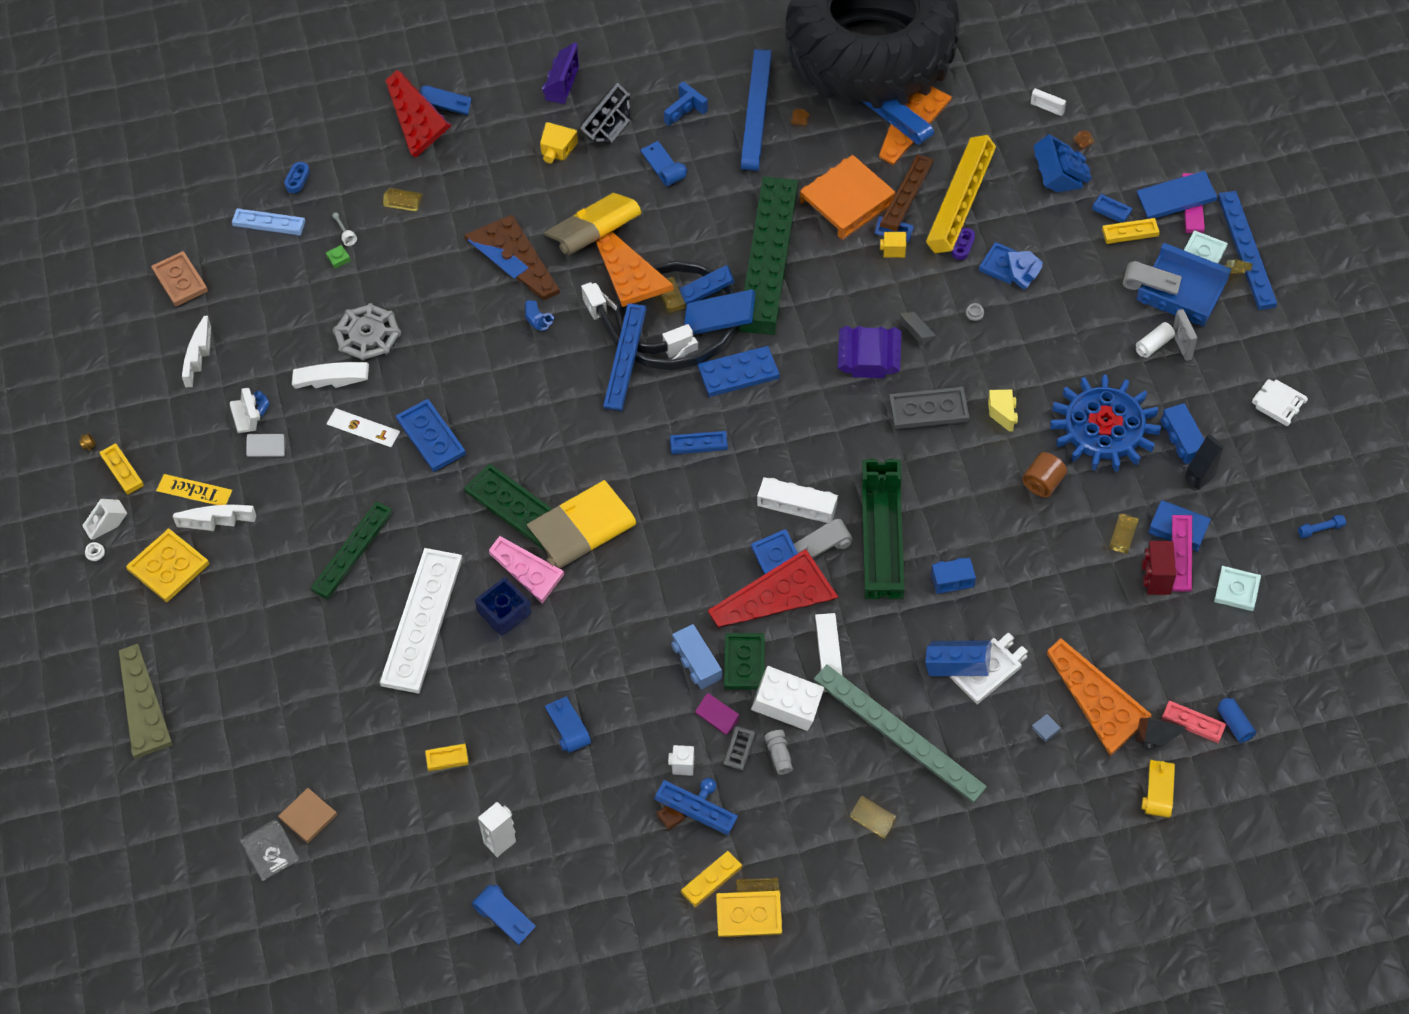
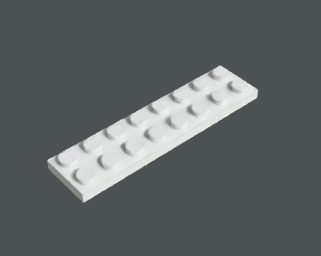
[380,548,463,694]

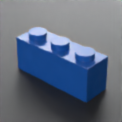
[1161,403,1204,464]

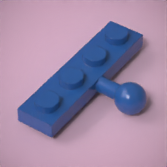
[654,778,738,835]

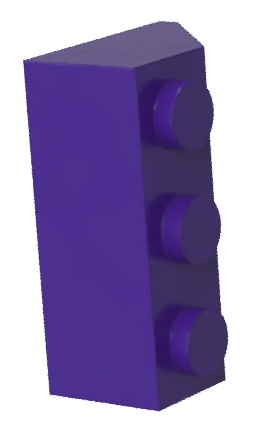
[542,43,580,104]

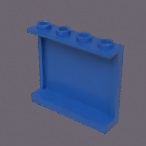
[1136,243,1231,327]

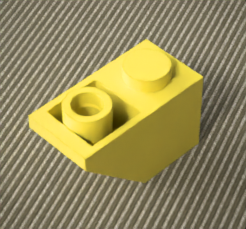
[988,390,1018,431]

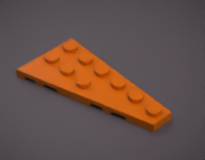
[879,86,952,165]
[595,232,674,307]
[1047,638,1152,756]

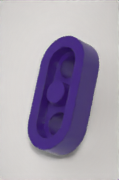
[951,228,975,260]

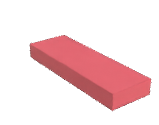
[1161,701,1226,743]

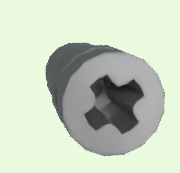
[765,730,793,775]

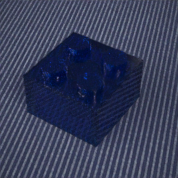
[475,577,532,636]

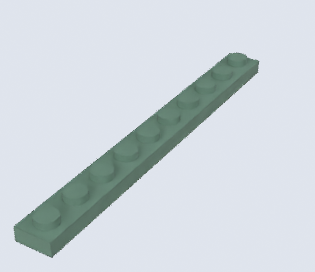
[814,664,987,804]

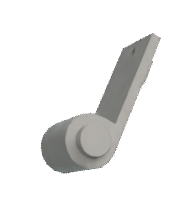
[1123,261,1182,295]
[794,519,853,559]

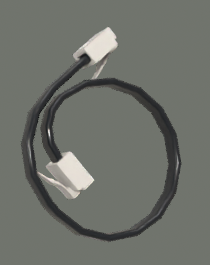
[581,260,737,370]

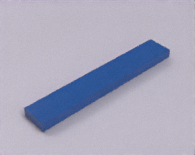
[603,303,647,411]

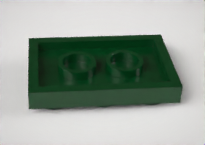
[724,633,765,690]

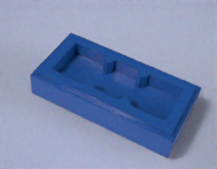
[1092,194,1133,223]

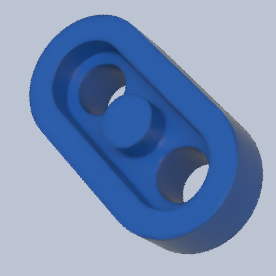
[284,162,310,193]

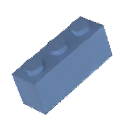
[671,624,722,690]

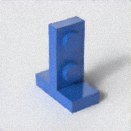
[664,81,708,126]

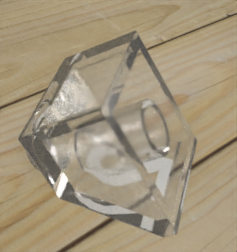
[239,819,299,881]

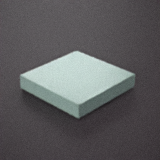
[1184,230,1228,263]
[1214,566,1261,611]

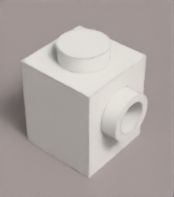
[668,745,694,776]

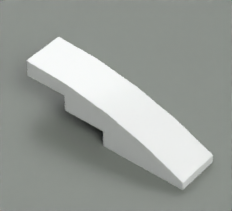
[182,316,211,388]
[292,362,369,389]
[173,505,256,531]
[815,613,842,692]

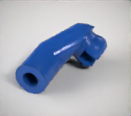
[253,391,269,418]

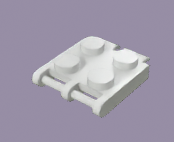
[1252,379,1308,426]

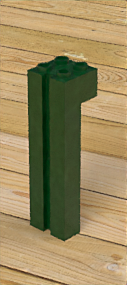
[861,458,905,599]

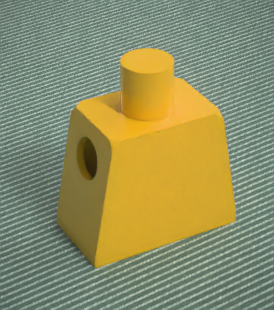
[540,122,578,163]

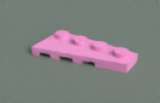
[489,536,564,604]

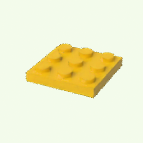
[126,528,209,602]

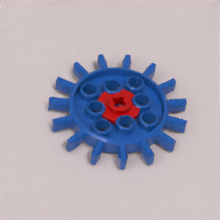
[1050,375,1161,472]

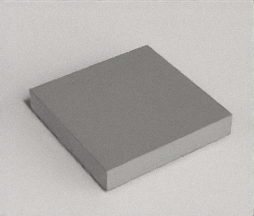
[1173,309,1197,361]

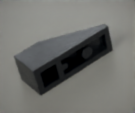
[1185,434,1224,490]

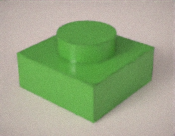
[326,245,351,269]

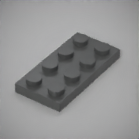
[889,387,969,429]

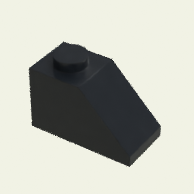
[1136,718,1185,750]

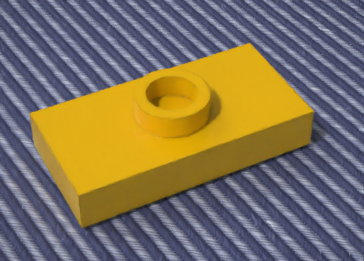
[425,744,469,772]

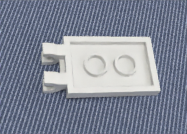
[950,633,1028,704]

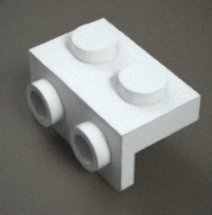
[230,388,260,433]

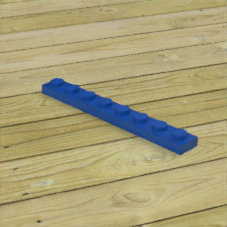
[1218,191,1277,310]

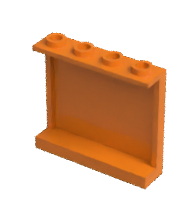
[800,155,896,240]

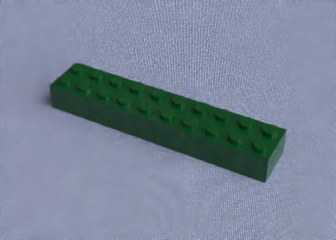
[739,176,798,335]

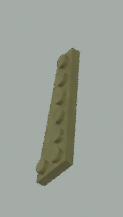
[119,644,173,759]

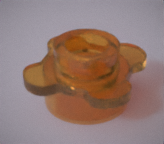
[790,109,809,126]
[1073,130,1094,148]

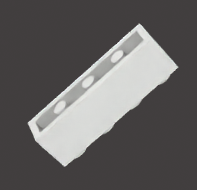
[757,477,838,523]

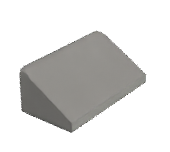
[247,434,286,457]

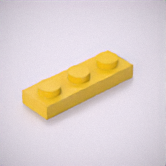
[1102,218,1159,244]
[99,443,144,495]
[681,851,742,908]

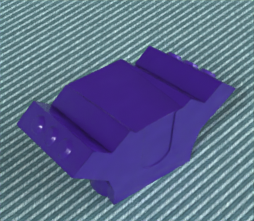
[838,325,901,378]

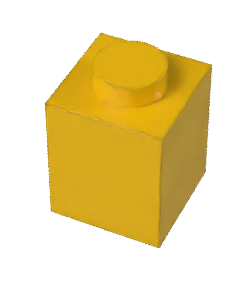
[880,232,906,257]

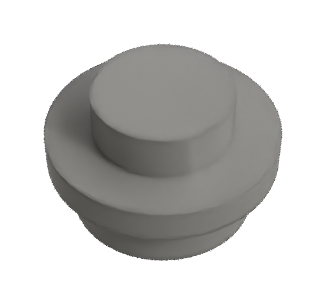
[966,303,984,321]

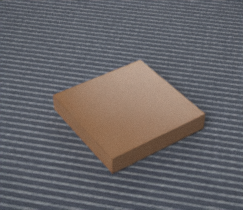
[278,788,337,844]

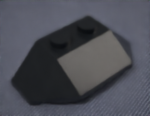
[579,82,630,144]

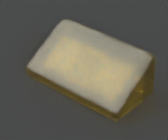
[383,188,423,211]
[850,796,896,839]
[736,878,779,893]

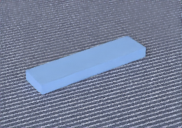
[232,209,306,235]

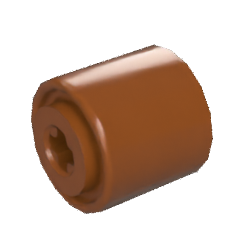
[1022,452,1067,498]

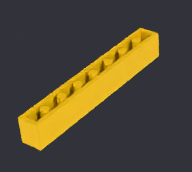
[926,135,996,253]

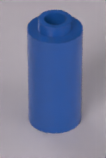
[1217,698,1257,743]

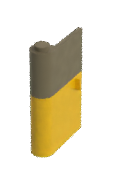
[543,193,641,256]
[527,480,636,569]

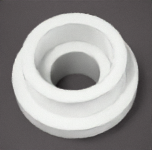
[85,542,105,561]

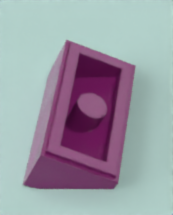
[695,693,739,735]

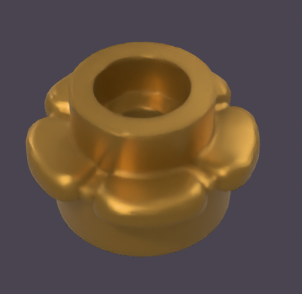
[79,433,96,451]

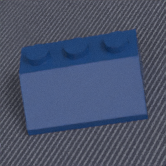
[1033,134,1083,192]
[925,640,992,676]

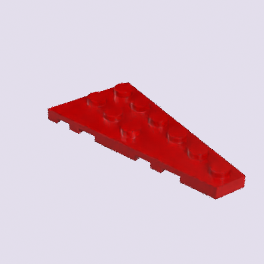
[385,70,452,157]
[707,549,838,628]

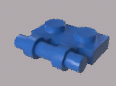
[1058,145,1092,183]

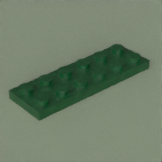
[464,463,552,552]

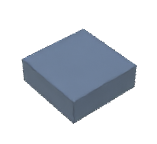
[1031,714,1061,742]

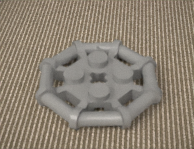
[333,303,401,361]

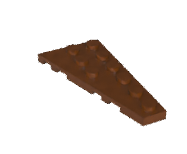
[464,215,560,300]

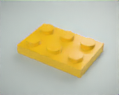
[716,891,782,937]

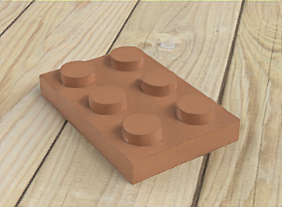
[151,251,208,307]

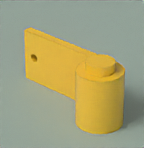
[1141,760,1175,818]

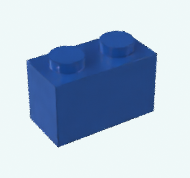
[931,558,976,594]

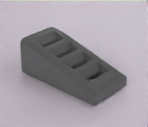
[724,726,756,771]

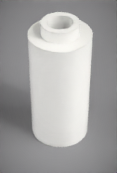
[1136,322,1175,358]

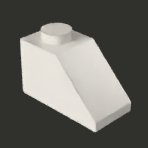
[82,499,127,540]

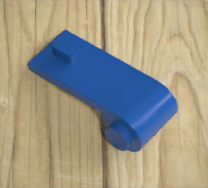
[419,86,471,115]
[640,141,688,187]
[545,696,591,753]
[471,884,536,945]

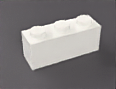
[478,802,516,857]

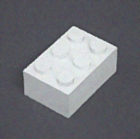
[751,666,824,731]

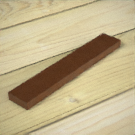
[880,154,934,232]

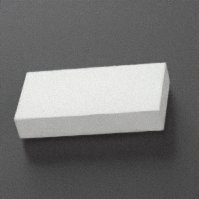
[1030,88,1066,116]

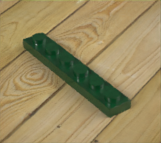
[311,501,393,600]

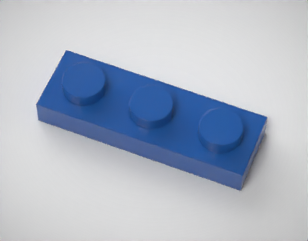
[679,265,735,306]

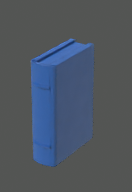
[1148,500,1211,552]

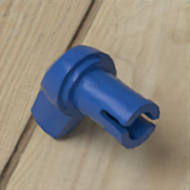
[525,301,554,331]

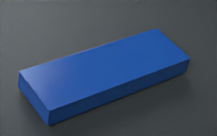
[670,431,728,455]

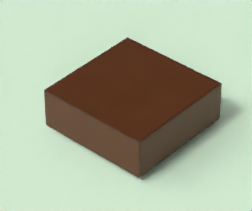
[656,806,685,831]

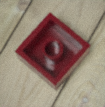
[1141,541,1176,595]

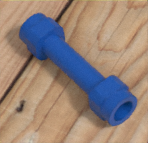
[1298,515,1346,538]

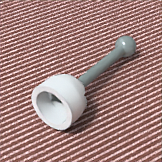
[332,212,357,246]

